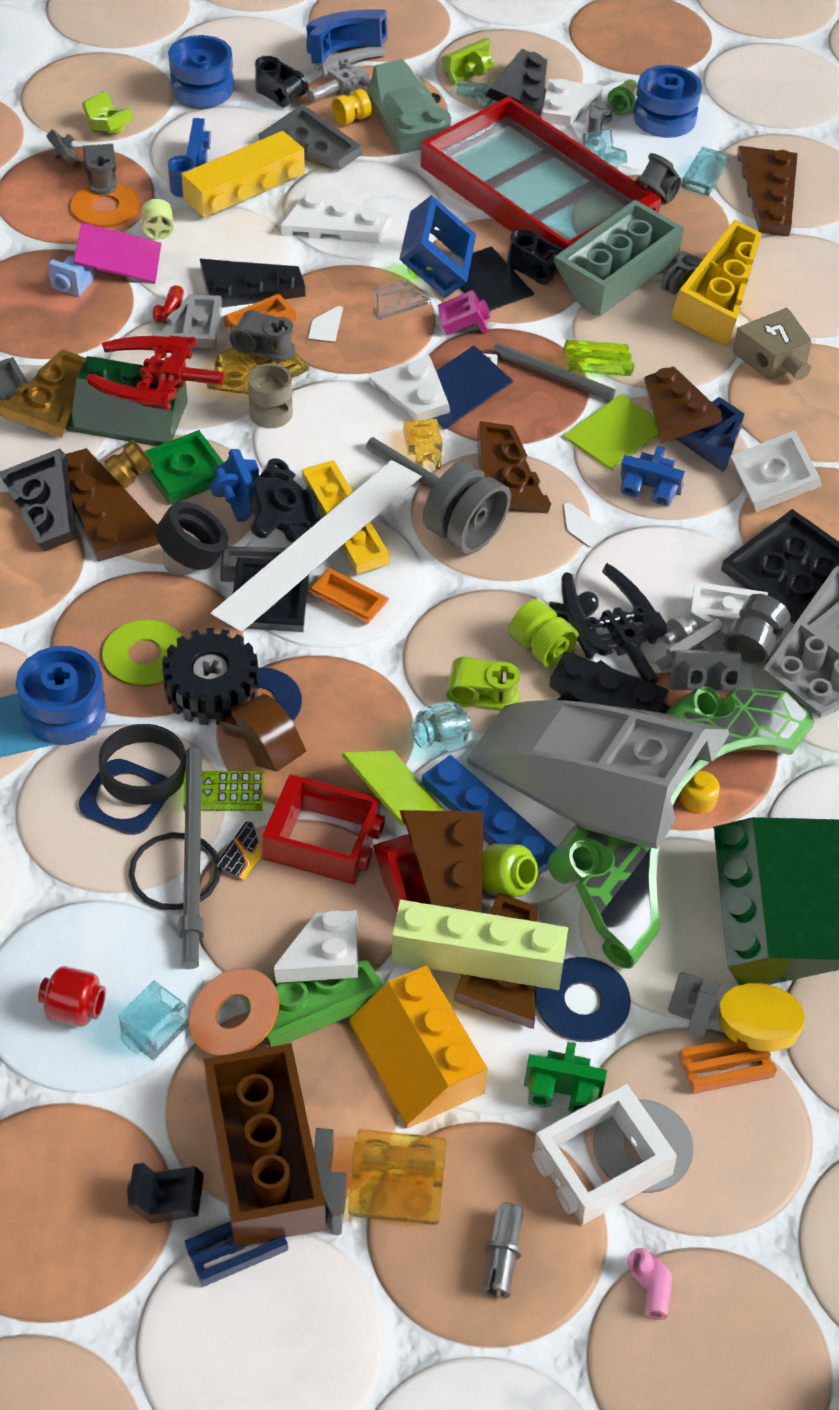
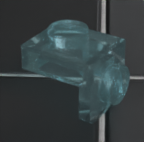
[583,128,628,169]

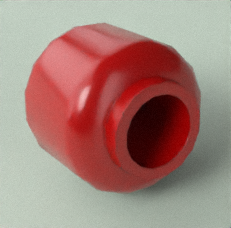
[38,966,106,1027]

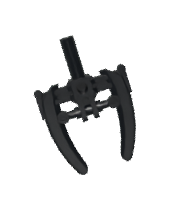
[561,563,668,684]

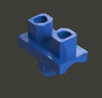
[621,446,685,506]
[209,449,260,522]

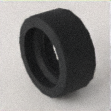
[155,502,229,570]

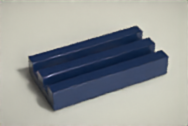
[184,1221,288,1287]

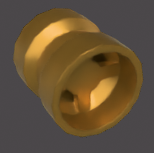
[104,439,154,488]

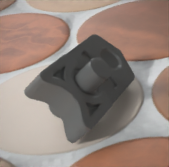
[46,129,81,167]

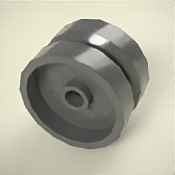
[423,461,511,554]

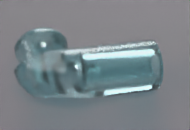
[457,80,493,106]

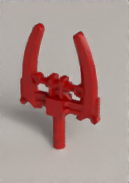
[87,335,225,410]

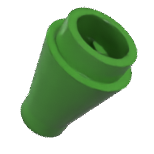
[607,79,638,114]

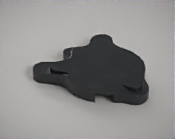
[248,458,322,542]

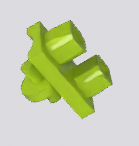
[441,38,495,85]

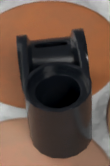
[255,56,309,107]
[507,229,564,285]

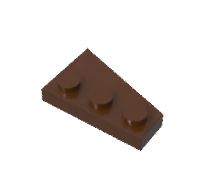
[644,366,721,444]
[477,421,551,513]
[454,893,537,1029]

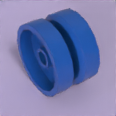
[168,35,234,108]
[633,65,702,138]
[15,646,107,745]

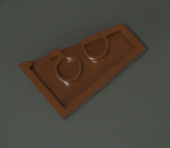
[399,810,483,913]

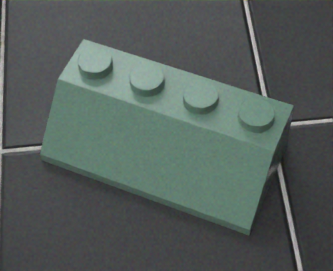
[554,200,684,316]

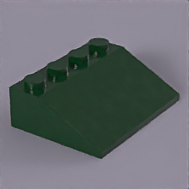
[713,817,839,985]

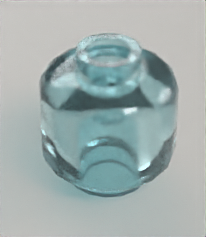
[412,701,471,755]

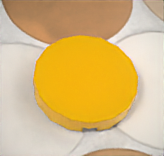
[718,983,806,1052]

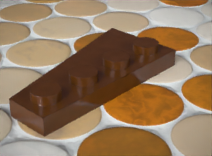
[737,145,798,236]
[66,448,159,562]

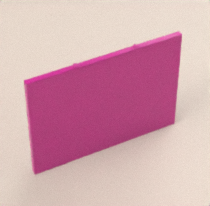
[73,223,162,284]

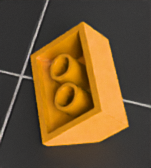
[349,965,488,1129]

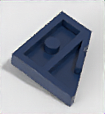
[676,396,745,472]

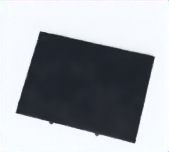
[460,246,534,311]

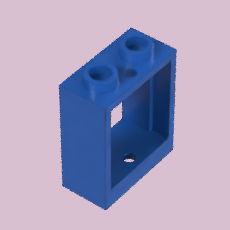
[399,195,476,298]

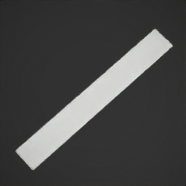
[210,460,422,632]

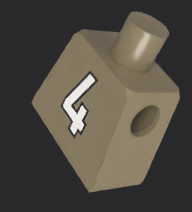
[732,308,812,380]

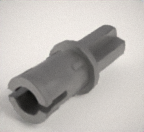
[480,1202,524,1299]

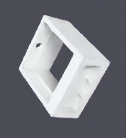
[532,1084,677,1225]

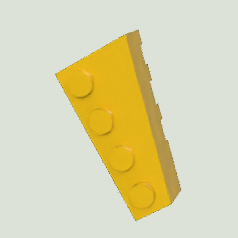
[670,219,762,347]

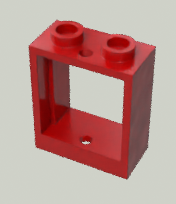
[262,774,385,885]

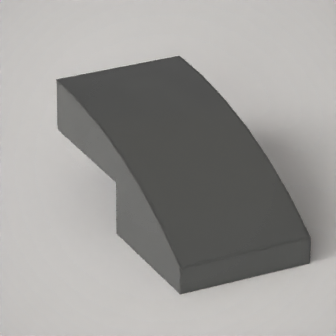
[315,1128,347,1235]

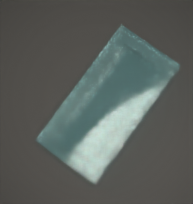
[681,146,730,196]

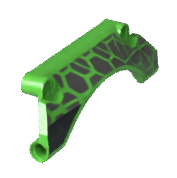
[548,686,814,969]

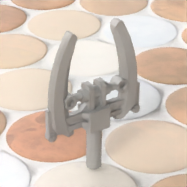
[307,47,410,102]

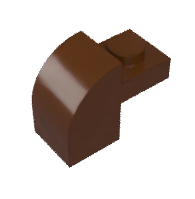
[220,693,307,772]

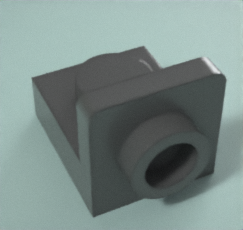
[668,972,721,1037]

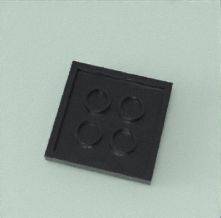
[721,509,839,625]

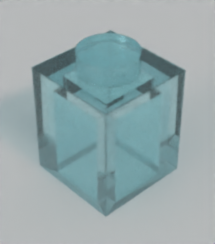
[118,980,189,1061]

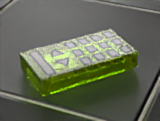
[183,771,264,811]

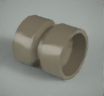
[248,363,293,428]

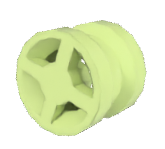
[141,199,174,240]

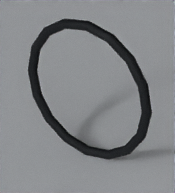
[128,832,221,910]

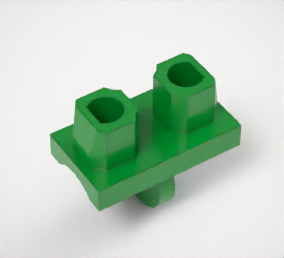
[524,1041,607,1113]

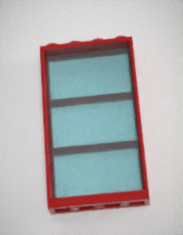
[420,96,661,256]

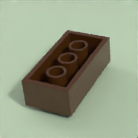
[203,1043,326,1246]

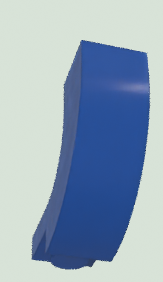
[306,9,388,64]

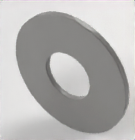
[593,1099,693,1193]

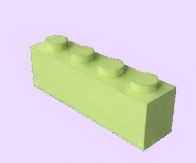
[392,900,569,990]

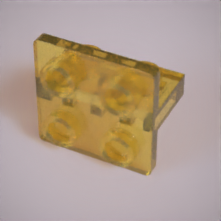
[348,1129,447,1225]

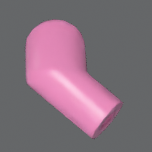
[627,1248,672,1320]

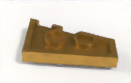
[0,349,86,438]

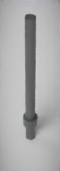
[178,747,204,969]

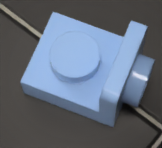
[48,256,98,297]

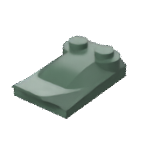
[367,59,451,155]

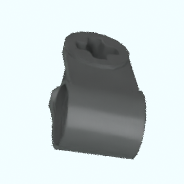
[83,143,117,196]
[635,153,681,202]
[229,310,295,362]

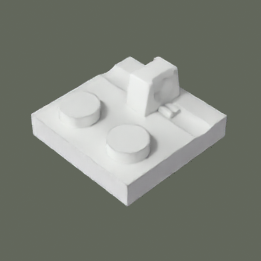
[731,430,822,512]

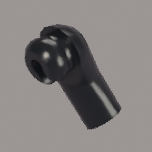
[549,591,599,623]

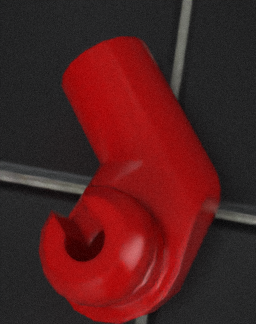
[153,285,184,325]

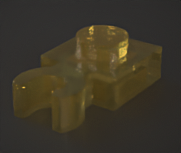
[403,419,443,470]

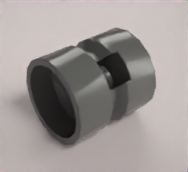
[724,594,791,665]

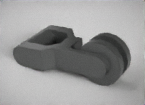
[586,101,613,146]
[662,251,703,295]

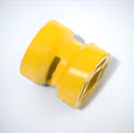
[332,88,372,126]

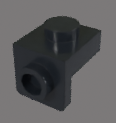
[127,1162,204,1224]

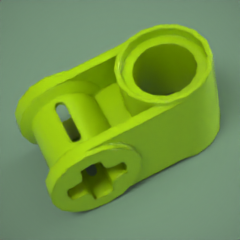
[445,657,520,711]

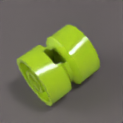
[508,598,579,668]

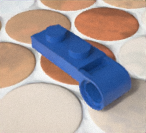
[168,118,211,197]

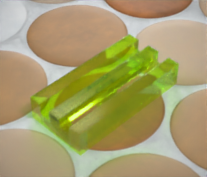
[563,339,635,376]

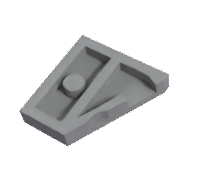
[151,294,222,349]

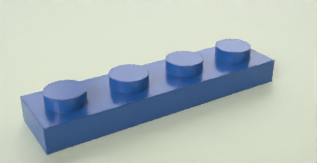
[421,754,557,877]

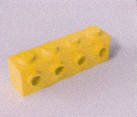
[181,131,305,218]

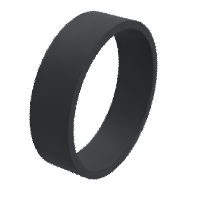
[99,724,186,805]

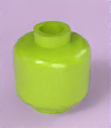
[482,844,538,897]

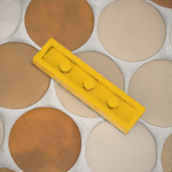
[302,460,390,575]

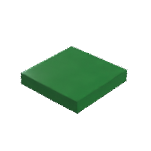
[144,430,224,505]

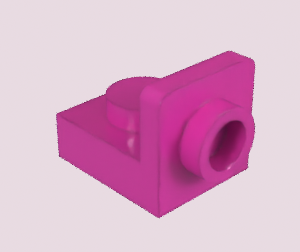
[438,290,491,335]

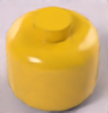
[678,770,720,814]

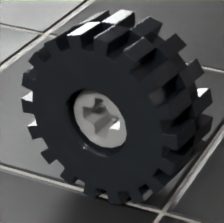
[162,628,259,725]

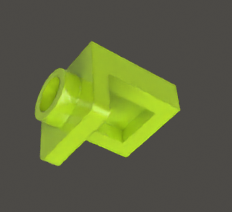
[82,91,134,135]

